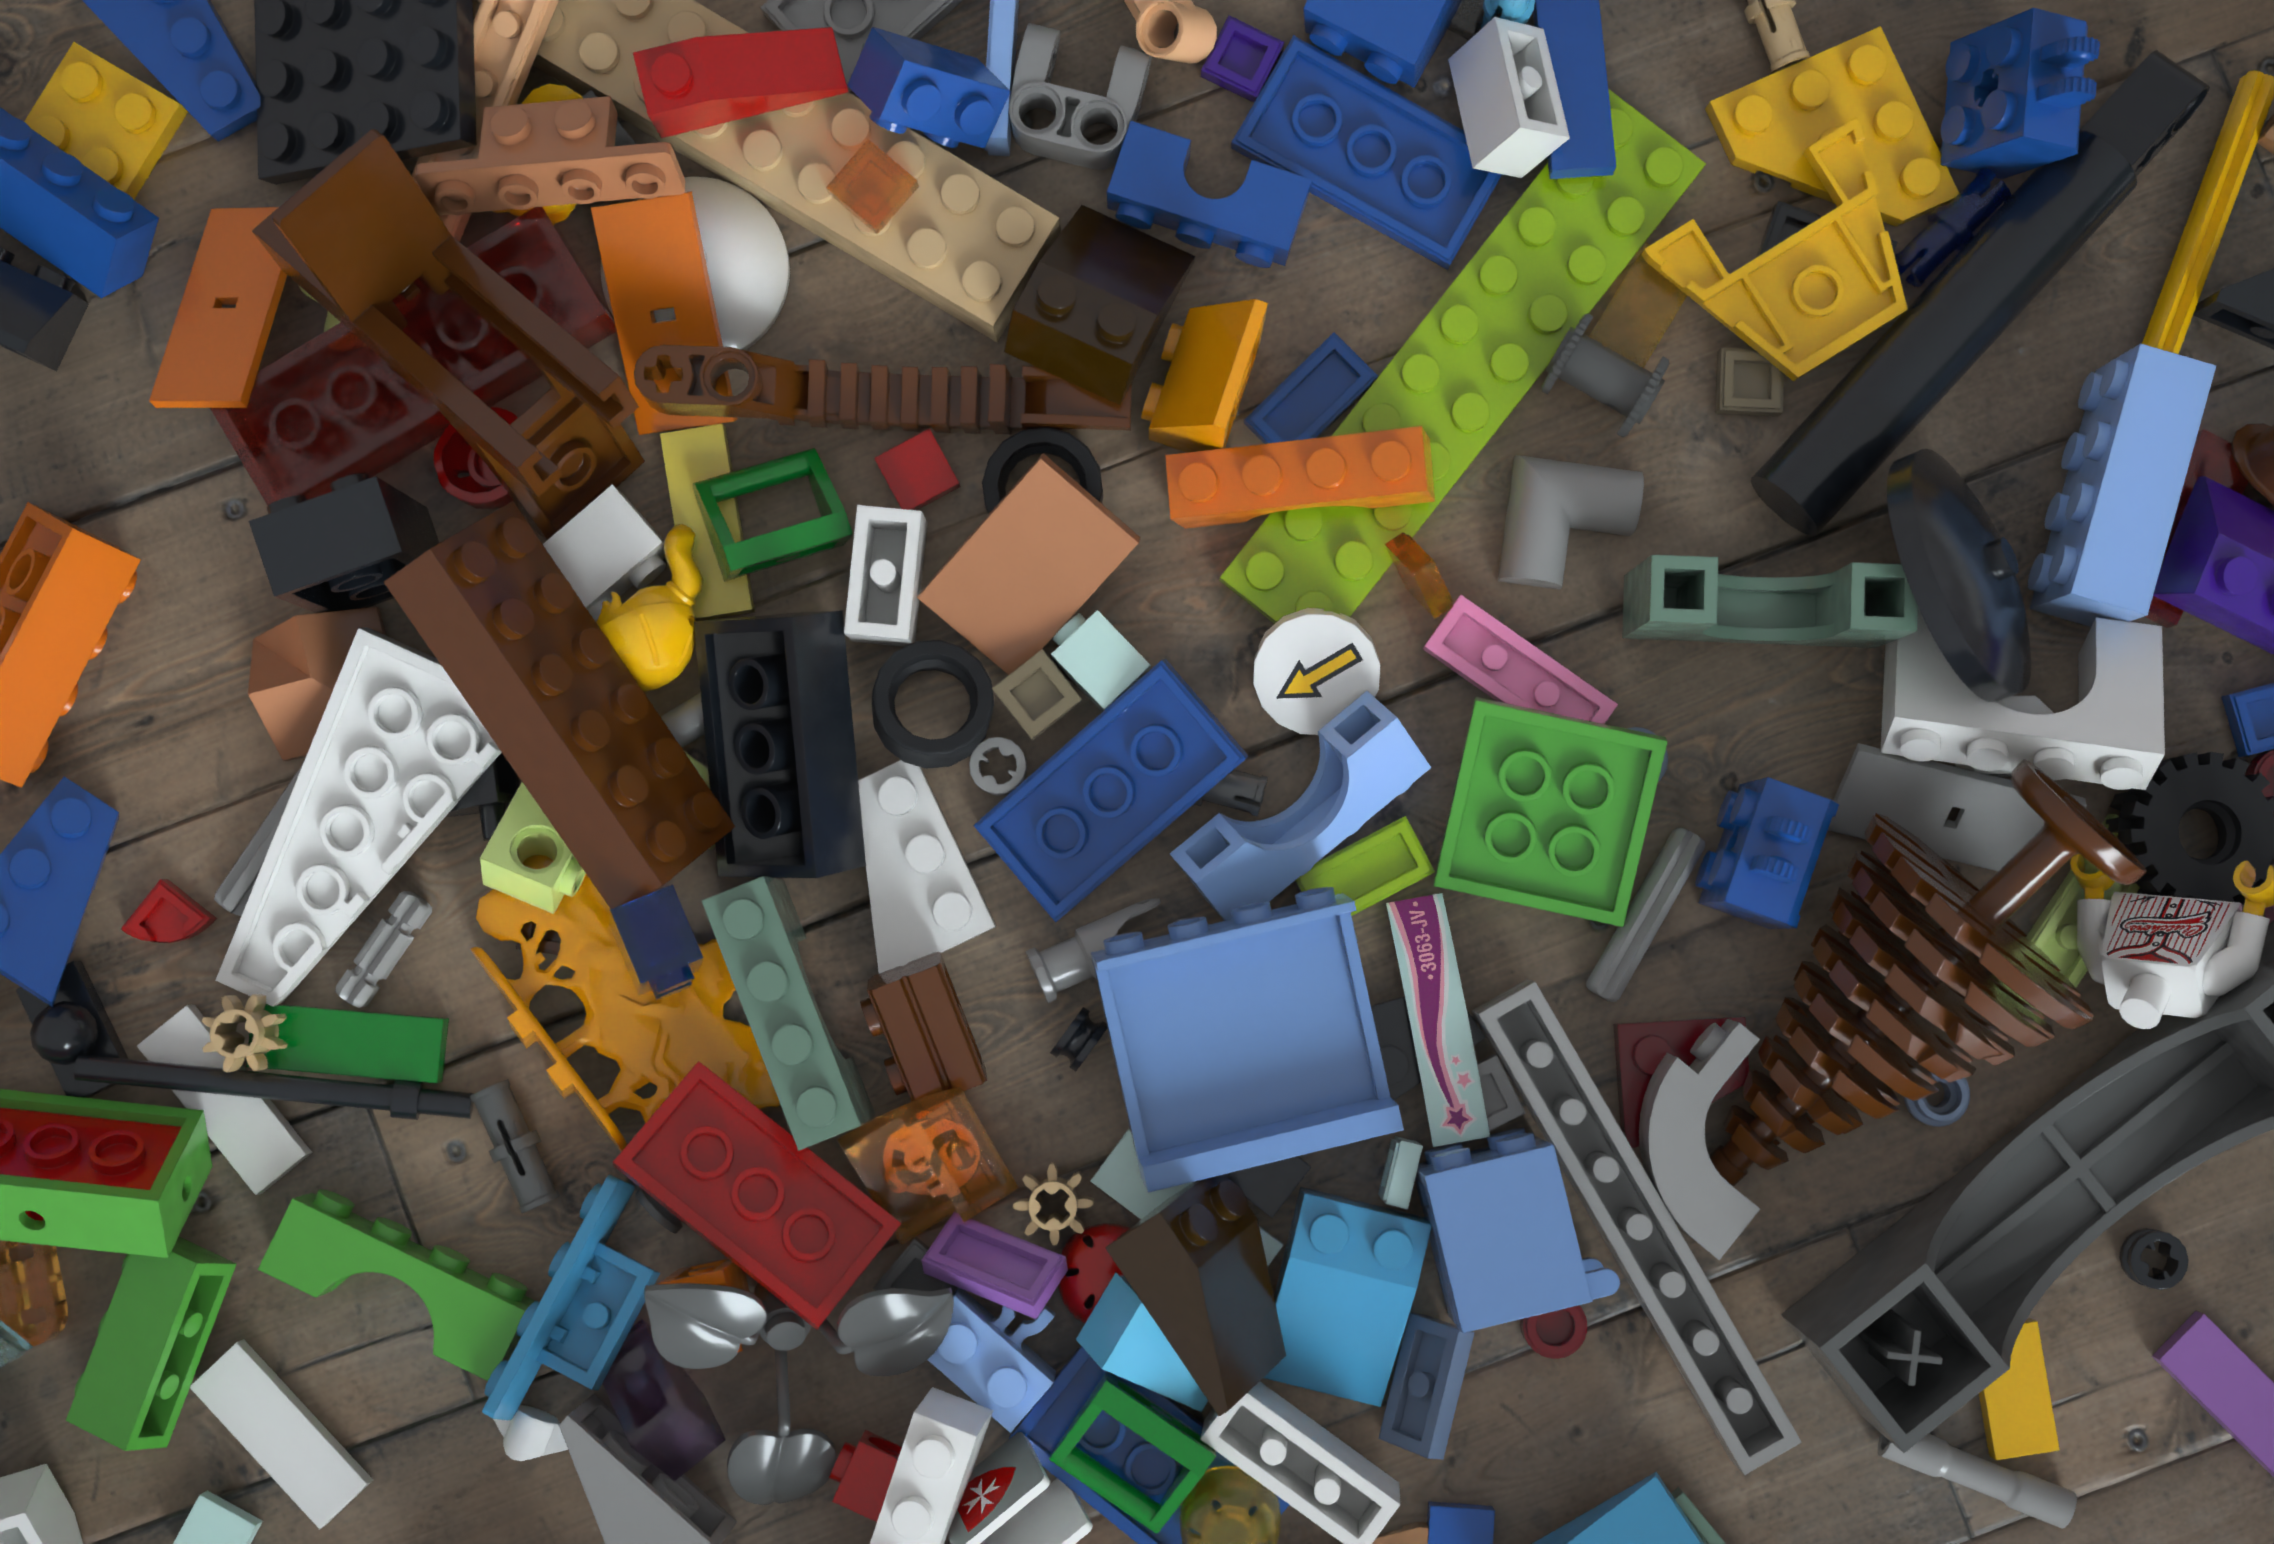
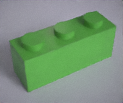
[65,1237,237,1451]

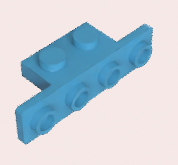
[482,1175,660,1420]

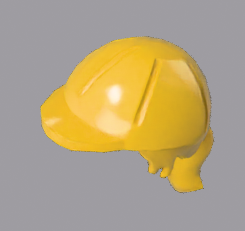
[596,524,704,692]

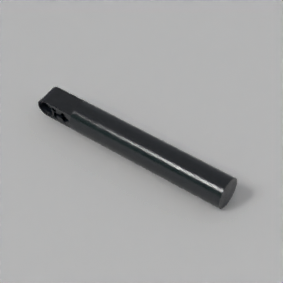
[1751,50,2210,536]

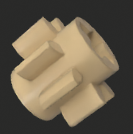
[201,994,288,1072]
[1013,1162,1094,1245]

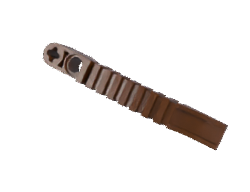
[634,345,1132,435]

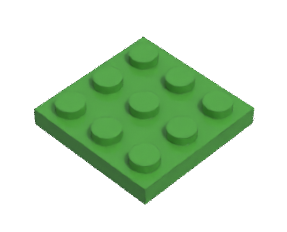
[1434,697,1668,927]

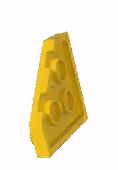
[1705,26,1960,227]

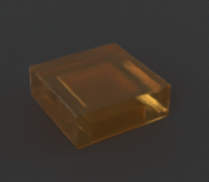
[826,139,919,234]
[1385,532,1453,619]

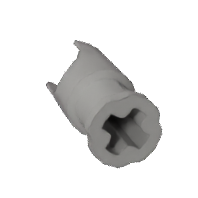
[1025,898,1161,1003]

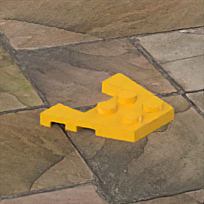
[1641,117,1908,381]

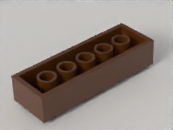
[384,501,735,913]

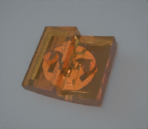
[837,1087,1019,1245]

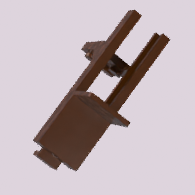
[252,129,645,541]

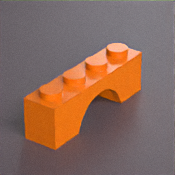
[1165,426,1435,529]

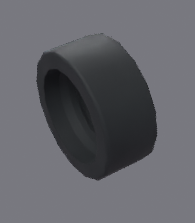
[982,427,1104,514]
[871,640,994,769]

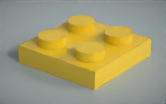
[24,42,188,200]

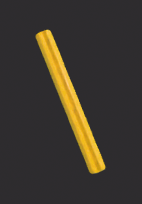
[2142,70,2274,354]

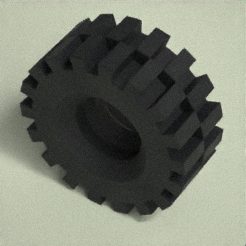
[2106,752,2274,905]

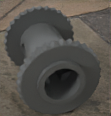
[1541,314,1670,437]

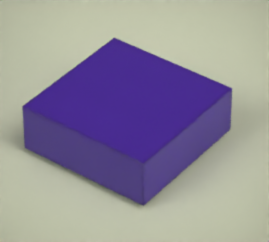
[1200,15,1285,103]

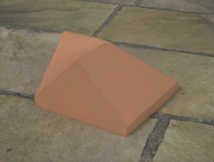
[248,607,386,761]

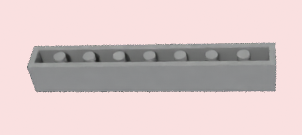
[1472,979,1802,1475]

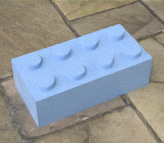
[2028,343,2216,627]

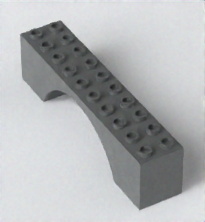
[1781,920,2274,1453]

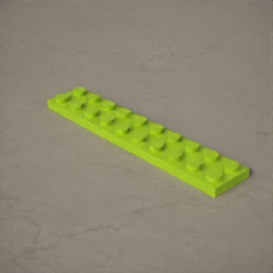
[1219,89,1706,624]

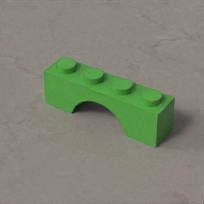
[258,1189,535,1381]

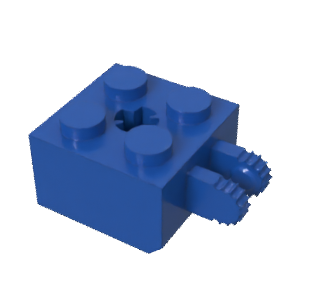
[1940,8,2100,179]
[1695,777,1839,929]

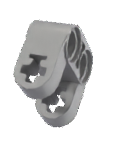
[1009,23,1152,170]

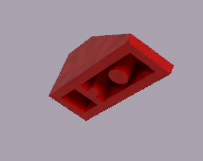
[633,27,849,138]

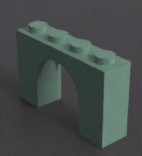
[1622,555,1918,648]
[702,876,876,1151]

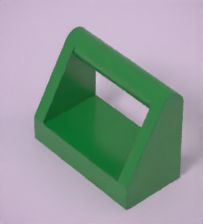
[693,448,853,582]
[1049,1371,1216,1534]

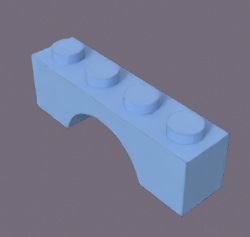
[1170,691,1431,921]

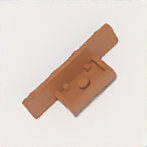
[415,96,685,215]

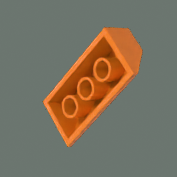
[0,502,141,788]

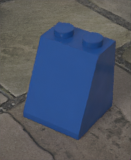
[1303,0,1464,88]

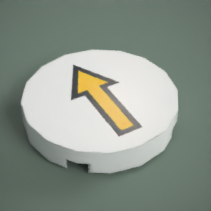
[1253,608,1380,735]

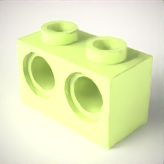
[480,782,586,914]

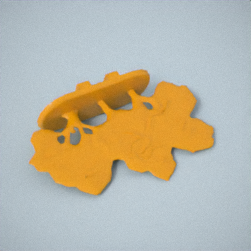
[470,855,780,1151]

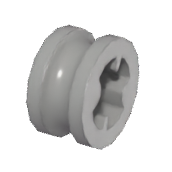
[969,737,1028,796]

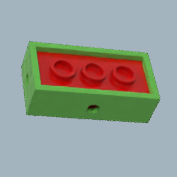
[0,1089,212,1258]

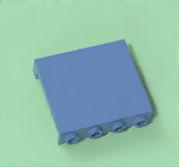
[1091,887,1404,1193]

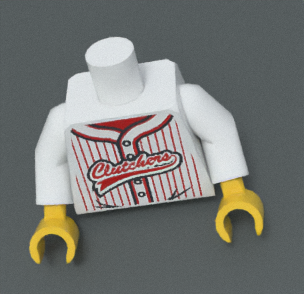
[2070,854,2274,1029]

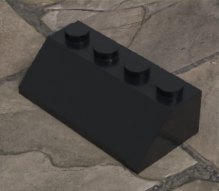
[694,610,866,878]

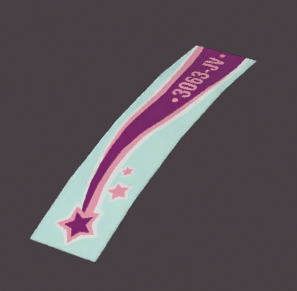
[1386,893,1490,1147]

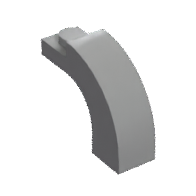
[1639,1019,1760,1260]

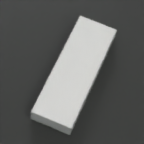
[137,1005,313,1195]
[190,1339,373,1529]

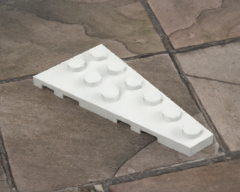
[215,627,502,1007]

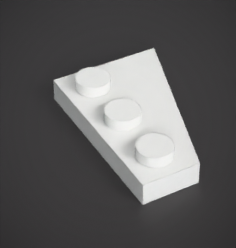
[858,760,996,974]

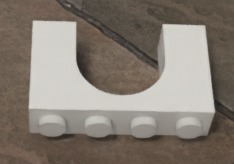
[1881,608,2165,790]

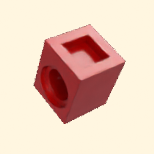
[829,1430,902,1522]

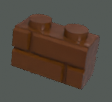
[860,952,987,1106]

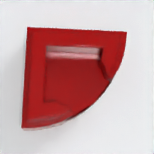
[121,879,217,943]

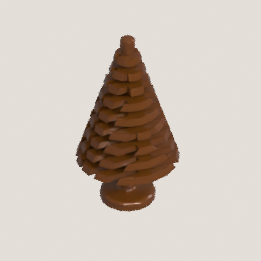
[1709,759,2147,1187]

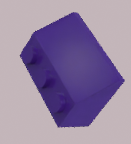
[2153,476,2274,655]

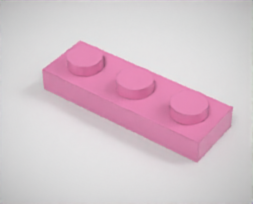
[1422,595,1618,724]

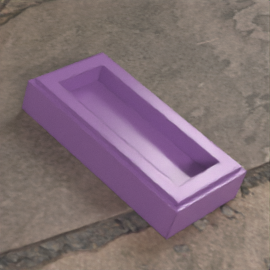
[921,1212,1068,1319]

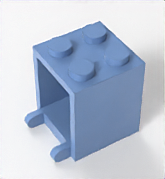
[1415,1128,1620,1333]

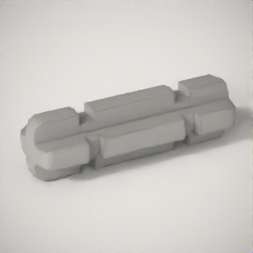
[335,891,432,1008]

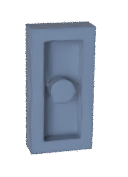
[1378,1313,1475,1460]

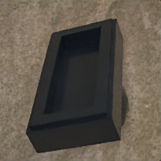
[16,961,128,1098]

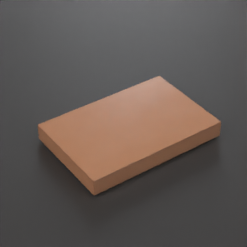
[917,453,1140,675]

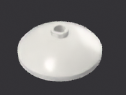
[601,177,790,350]

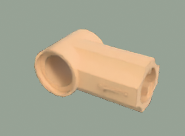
[1124,0,1217,64]

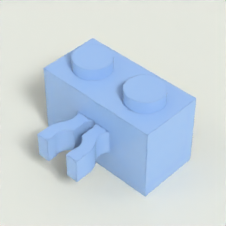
[928,1288,1056,1433]

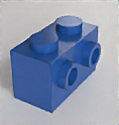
[847,27,1011,149]

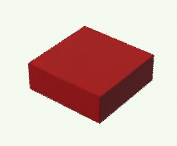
[874,428,961,510]

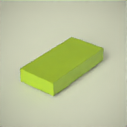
[1295,816,1435,916]

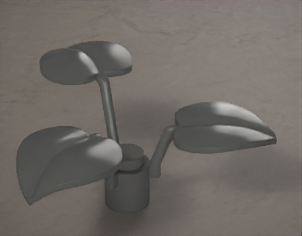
[644,1283,954,1505]

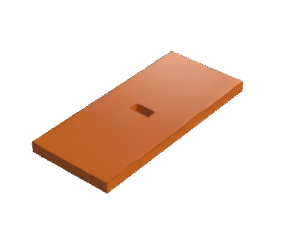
[591,191,738,435]
[149,207,287,408]

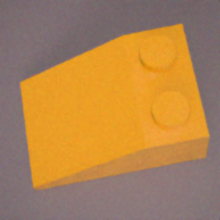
[1141,299,1268,453]

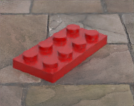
[613,1061,902,1330]

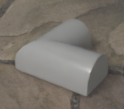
[1498,455,1644,590]

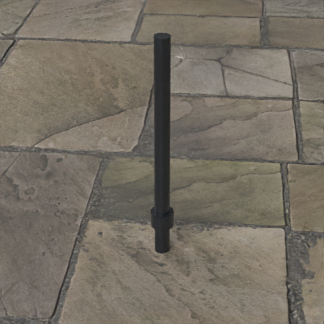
[74,1054,474,1120]

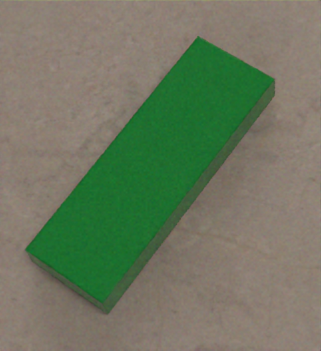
[246,1004,449,1083]

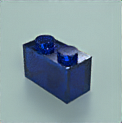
[609,884,703,1000]

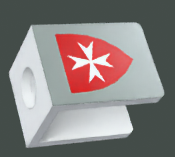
[947,1432,1093,1544]

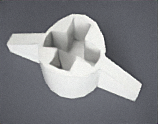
[493,1405,568,1461]

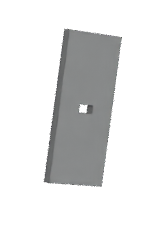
[1828,743,2087,884]

